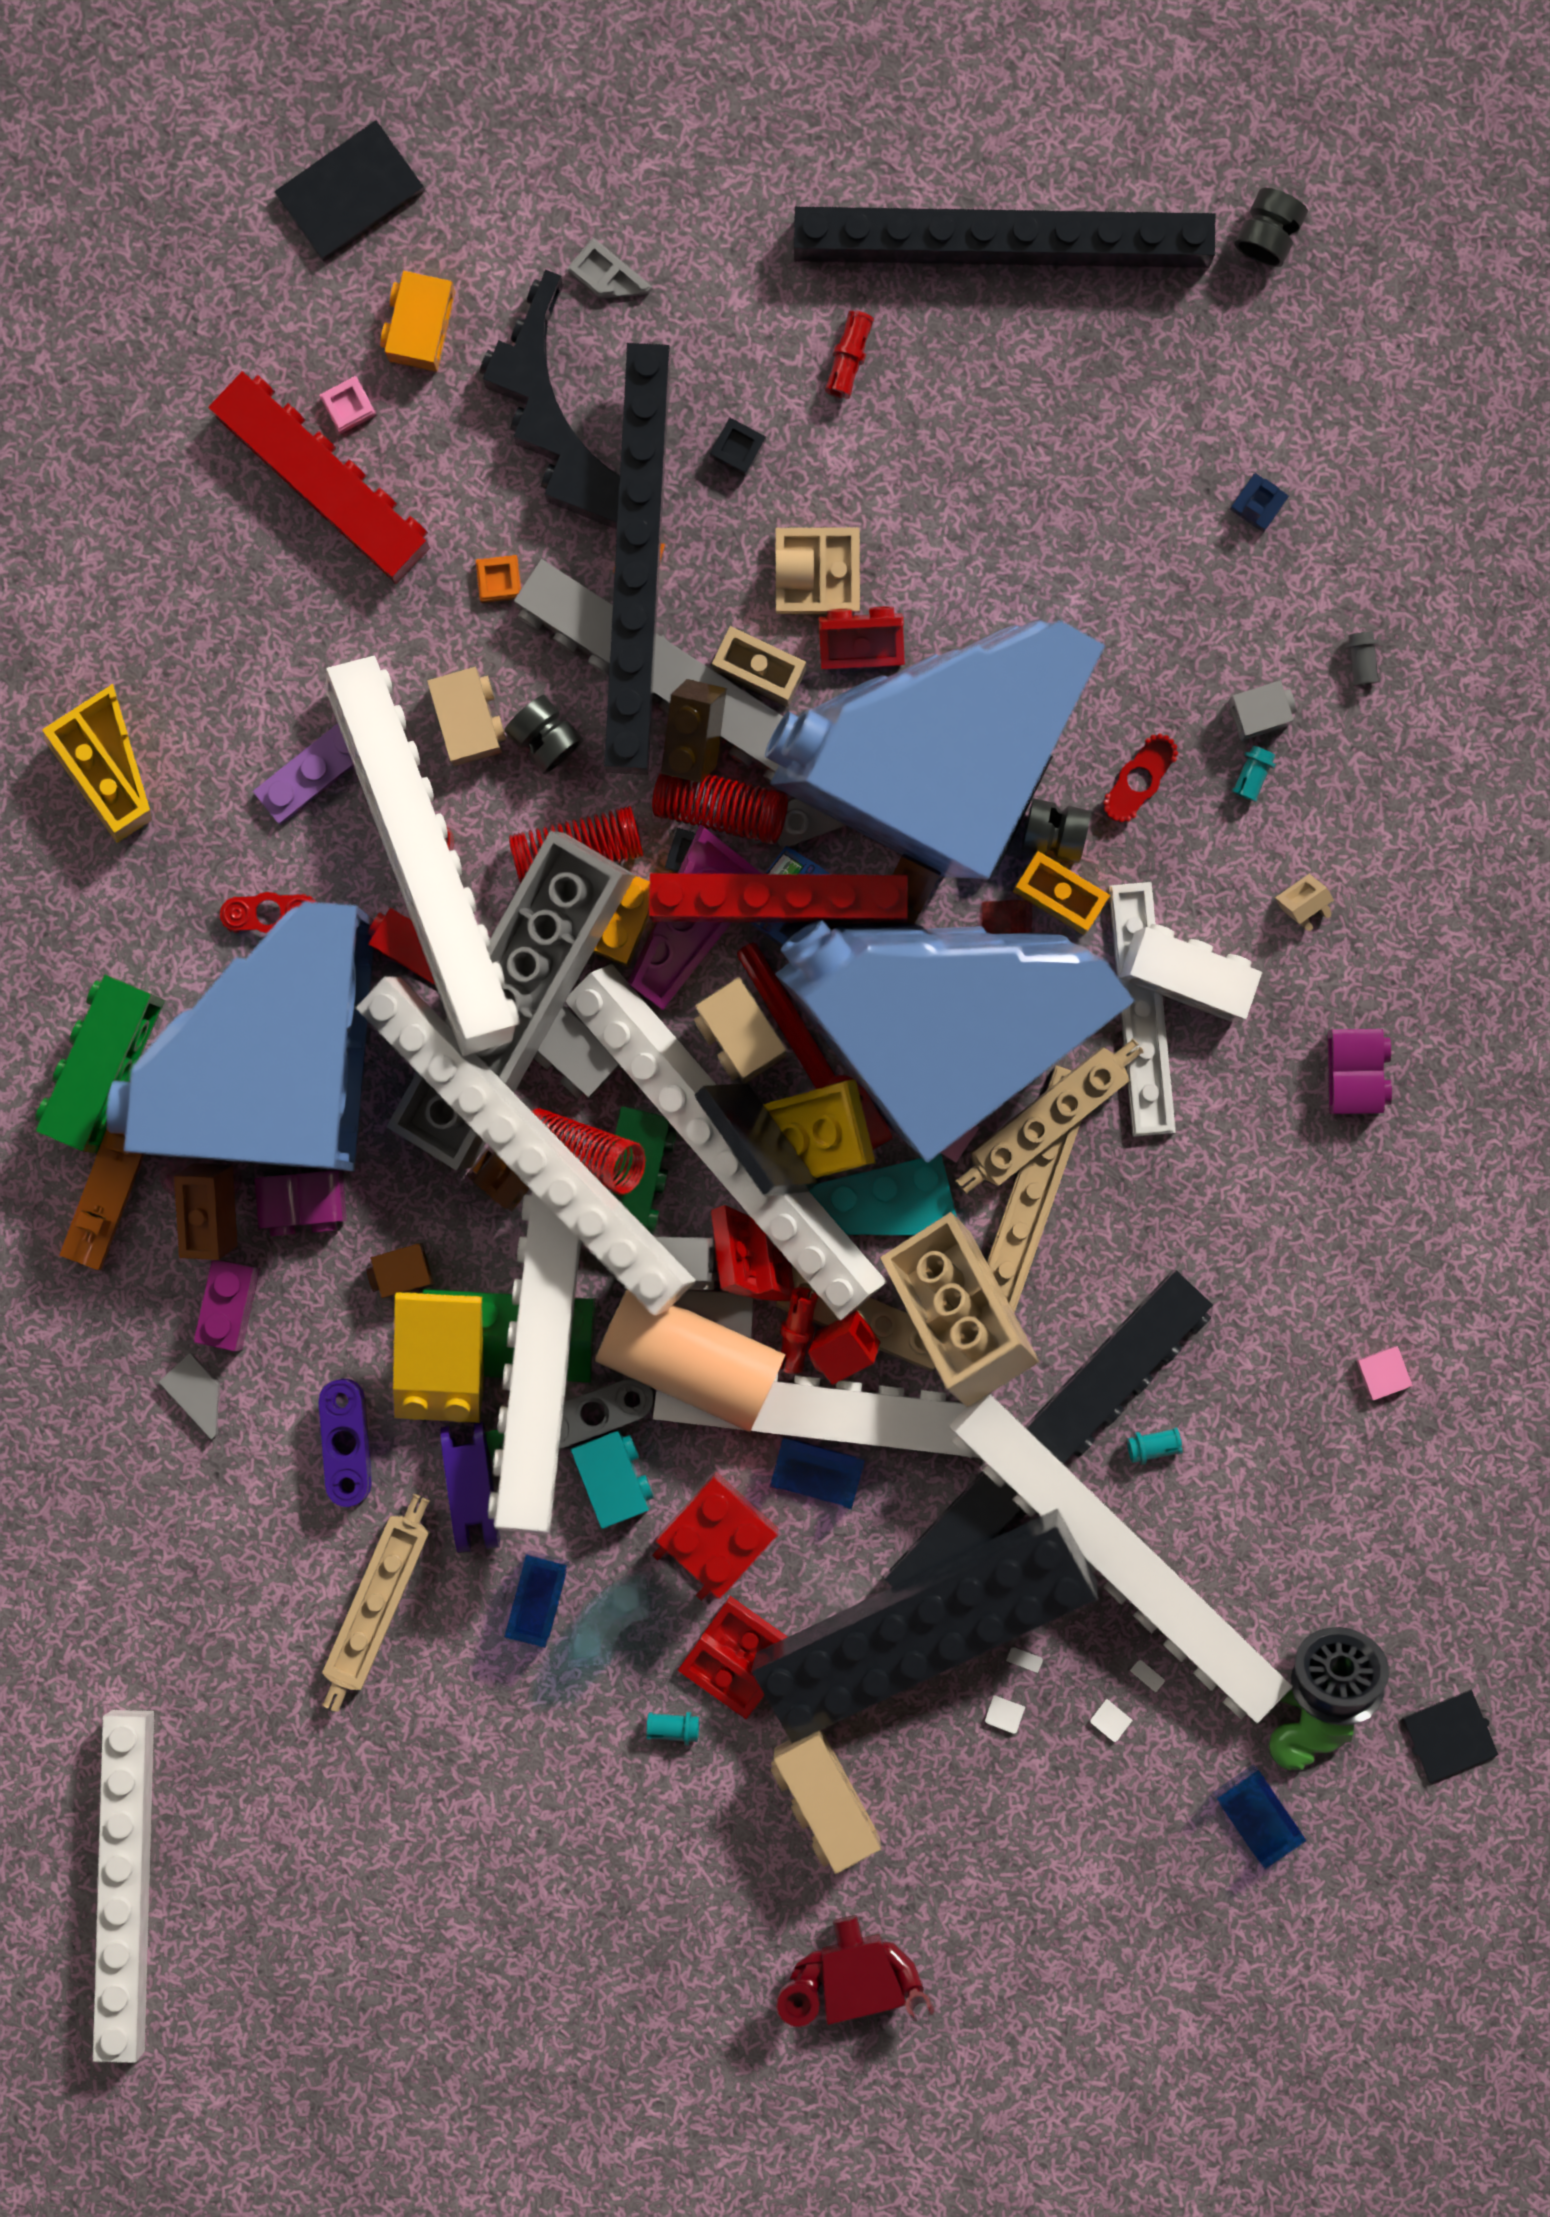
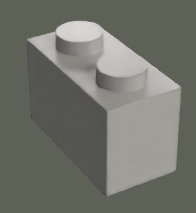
[534,1005,621,1098]

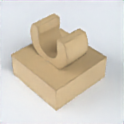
[1275,874,1334,931]

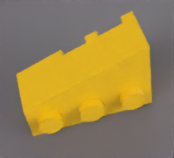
[42,684,152,843]

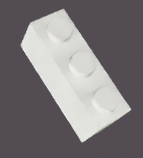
[1119,924,1262,1023]

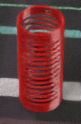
[652,771,788,845]
[509,805,644,884]
[532,1108,646,1195]

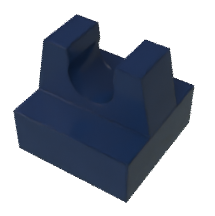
[1229,473,1289,533]

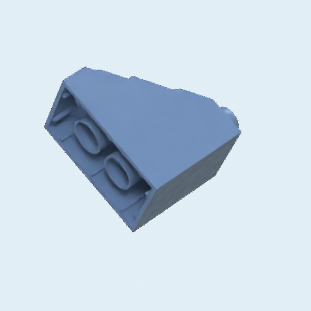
[764,620,1105,878]
[107,902,374,1172]
[775,919,1134,1162]

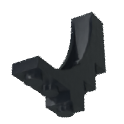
[479,269,620,530]

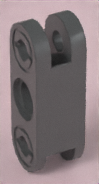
[559,1378,655,1449]

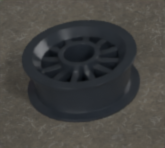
[1291,1627,1389,1725]

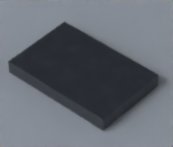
[274,120,425,262]
[694,1083,818,1196]

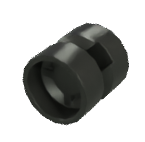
[1234,187,1308,267]
[504,694,584,775]
[1021,798,1091,863]

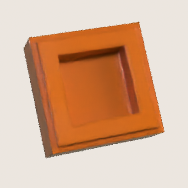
[475,555,521,603]

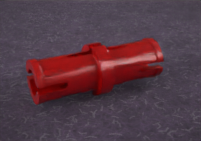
[825,310,874,399]
[779,1287,818,1374]

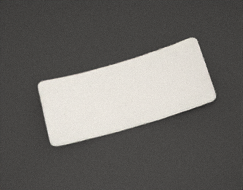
[985,1647,1043,1733]
[1090,1660,1165,1742]

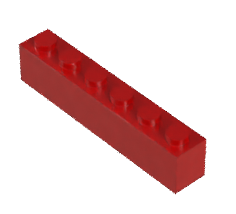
[208,371,430,584]
[649,873,908,924]

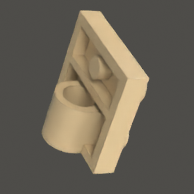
[776,527,860,614]

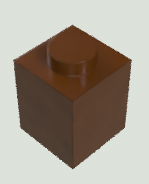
[366,1243,434,1298]

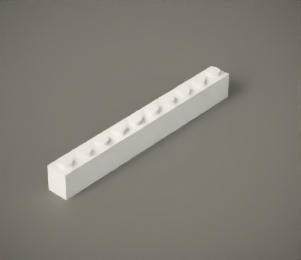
[325,656,519,1056]
[565,964,887,1321]
[356,977,696,1315]
[949,1394,1293,1724]

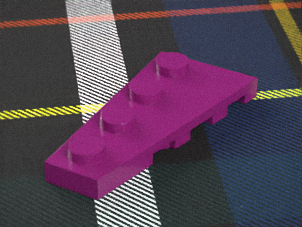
[628,825,762,1010]

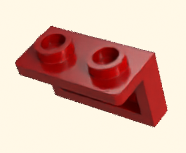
[818,606,905,669]

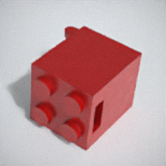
[651,1471,778,1601]

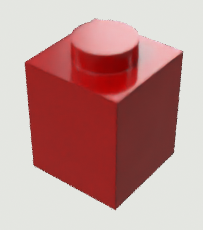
[808,1310,881,1385]

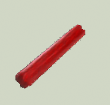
[737,942,835,1089]

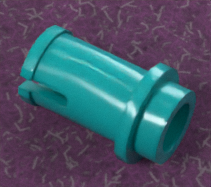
[1231,745,1276,802]
[1127,1427,1183,1465]
[646,1712,700,1746]

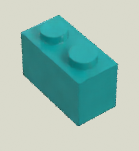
[571,1429,655,1529]

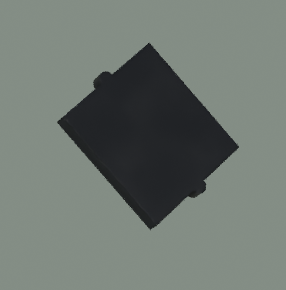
[1403,1689,1499,1783]

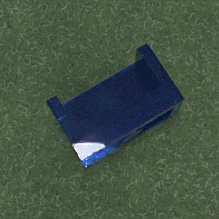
[769,1436,865,1510]
[504,1550,570,1648]
[1212,1764,1307,1869]

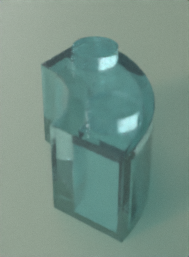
[568,1570,651,1668]

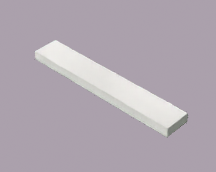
[1109,882,1176,1137]

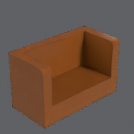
[174,1163,238,1260]

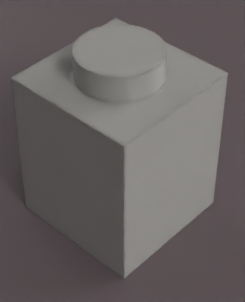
[1228,680,1297,741]

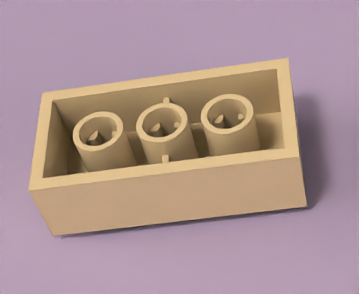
[880,1212,1040,1407]

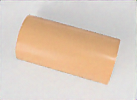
[595,1288,785,1432]

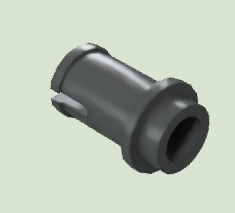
[1345,632,1380,686]

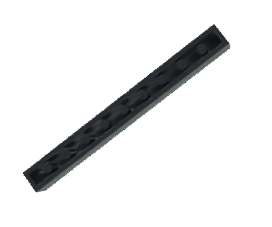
[794,207,1216,268]
[604,343,671,775]
[883,1270,1213,1587]

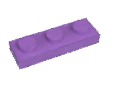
[253,723,354,825]

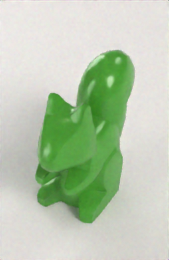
[1269,1689,1354,1770]

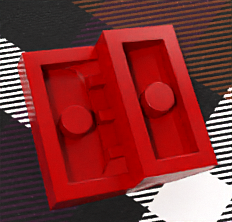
[711,1205,794,1302]
[677,1596,788,1720]

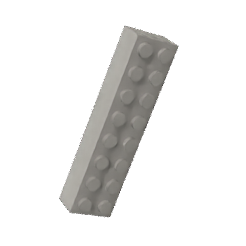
[386,831,635,1171]

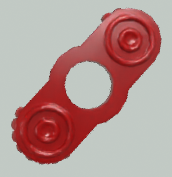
[1103,733,1178,823]
[220,891,318,934]

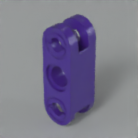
[318,1378,372,1507]
[440,1421,500,1553]

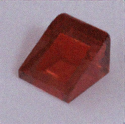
[982,900,1032,934]

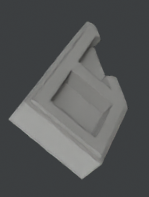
[566,238,653,299]
[159,1353,220,1439]

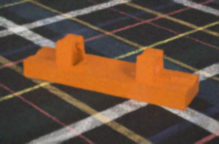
[59,1126,145,1270]

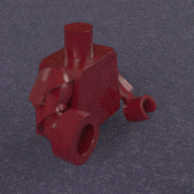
[777,1915,934,2027]

